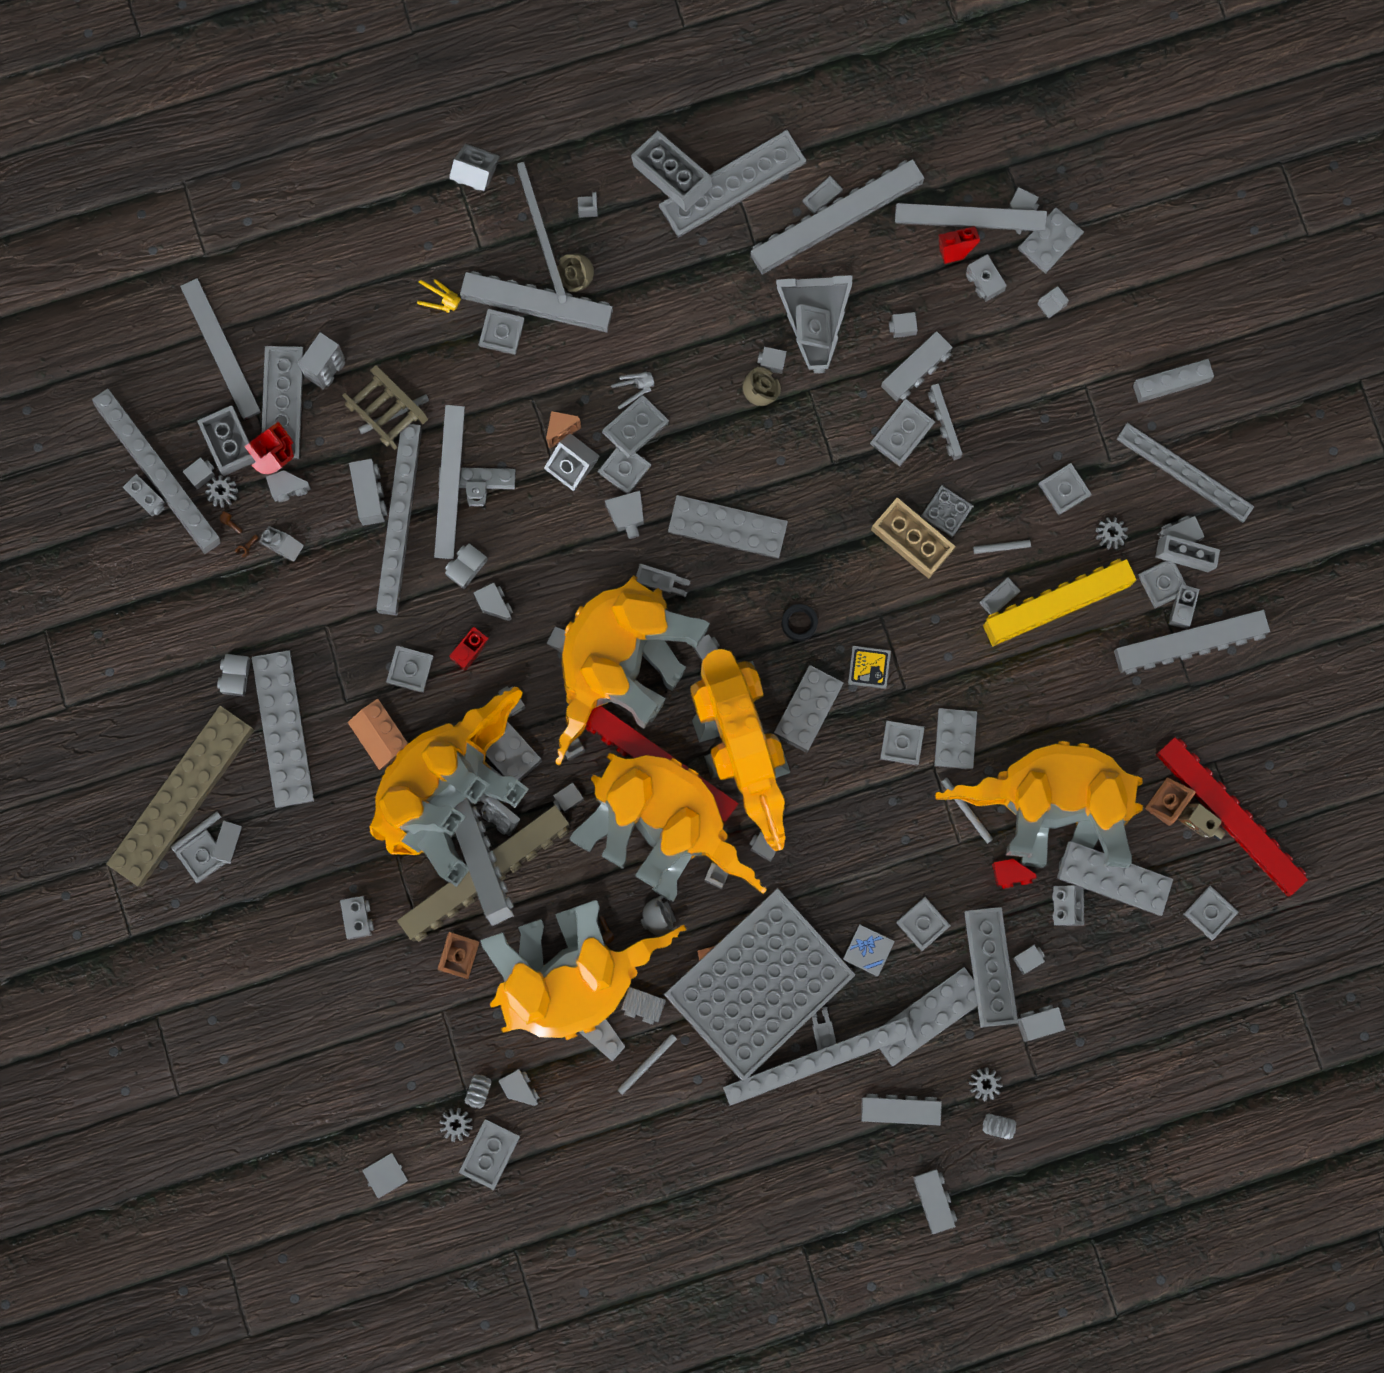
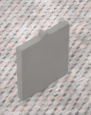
[362,1153,408,1199]

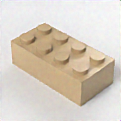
[871,498,956,579]

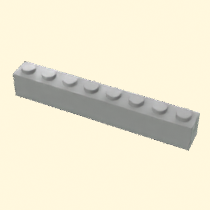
[460,271,613,333]
[1114,610,1270,675]
[454,798,514,926]

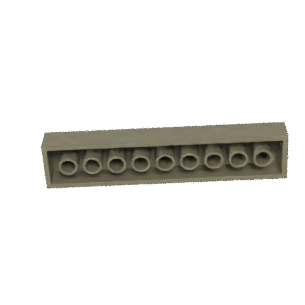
[106,706,254,888]
[397,805,570,942]

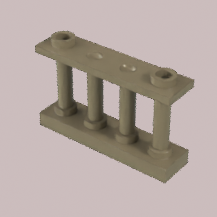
[342,365,428,450]

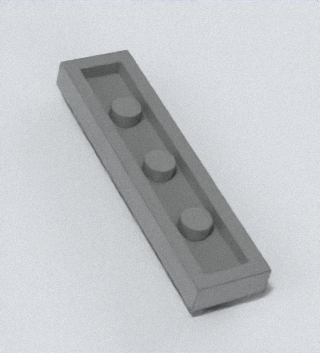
[928,384,962,460]

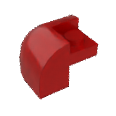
[244,421,294,474]

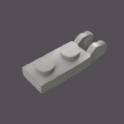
[636,564,690,597]
[812,1007,836,1051]

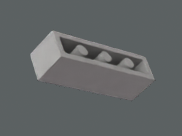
[881,331,952,402]
[1133,359,1214,403]
[861,1094,941,1125]

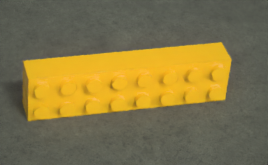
[983,559,1136,647]

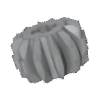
[205,475,238,508]
[1095,517,1128,550]
[969,1068,1003,1101]
[465,1074,492,1108]
[440,1108,473,1142]
[983,1114,1016,1139]

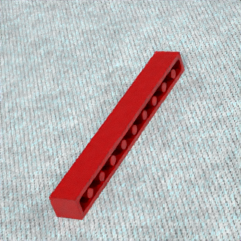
[585,706,739,824]
[1156,737,1308,897]

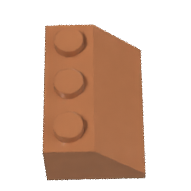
[348,699,408,770]

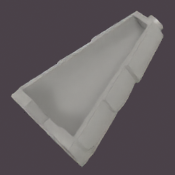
[776,275,852,373]

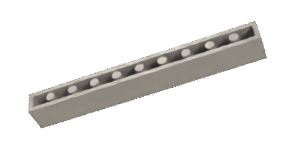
[751,159,924,275]
[92,389,220,554]
[376,424,422,615]
[723,1017,913,1106]

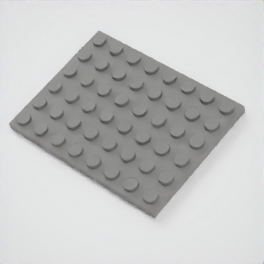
[664,889,855,1081]

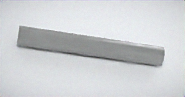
[973,540,1031,554]
[170,811,221,852]

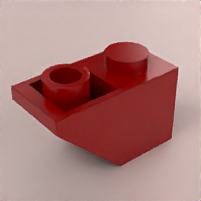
[939,226,980,263]
[449,627,489,671]
[992,859,1037,889]

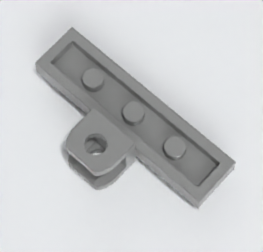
[438,467,516,506]

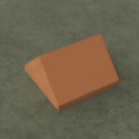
[546,411,581,448]
[1145,778,1196,826]
[437,932,479,979]

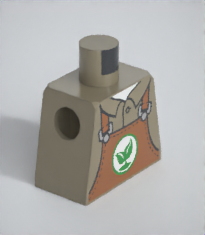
[1177,804,1226,841]

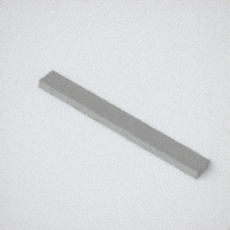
[517,162,567,304]
[895,203,1047,231]
[180,279,261,420]
[434,405,465,559]
[1116,423,1254,523]

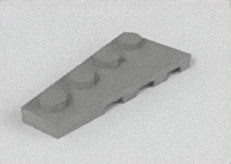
[579,1019,625,1062]

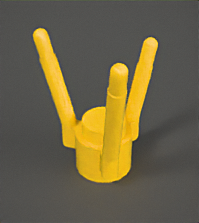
[417,279,461,313]

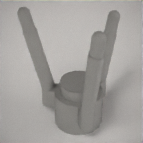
[611,372,654,409]

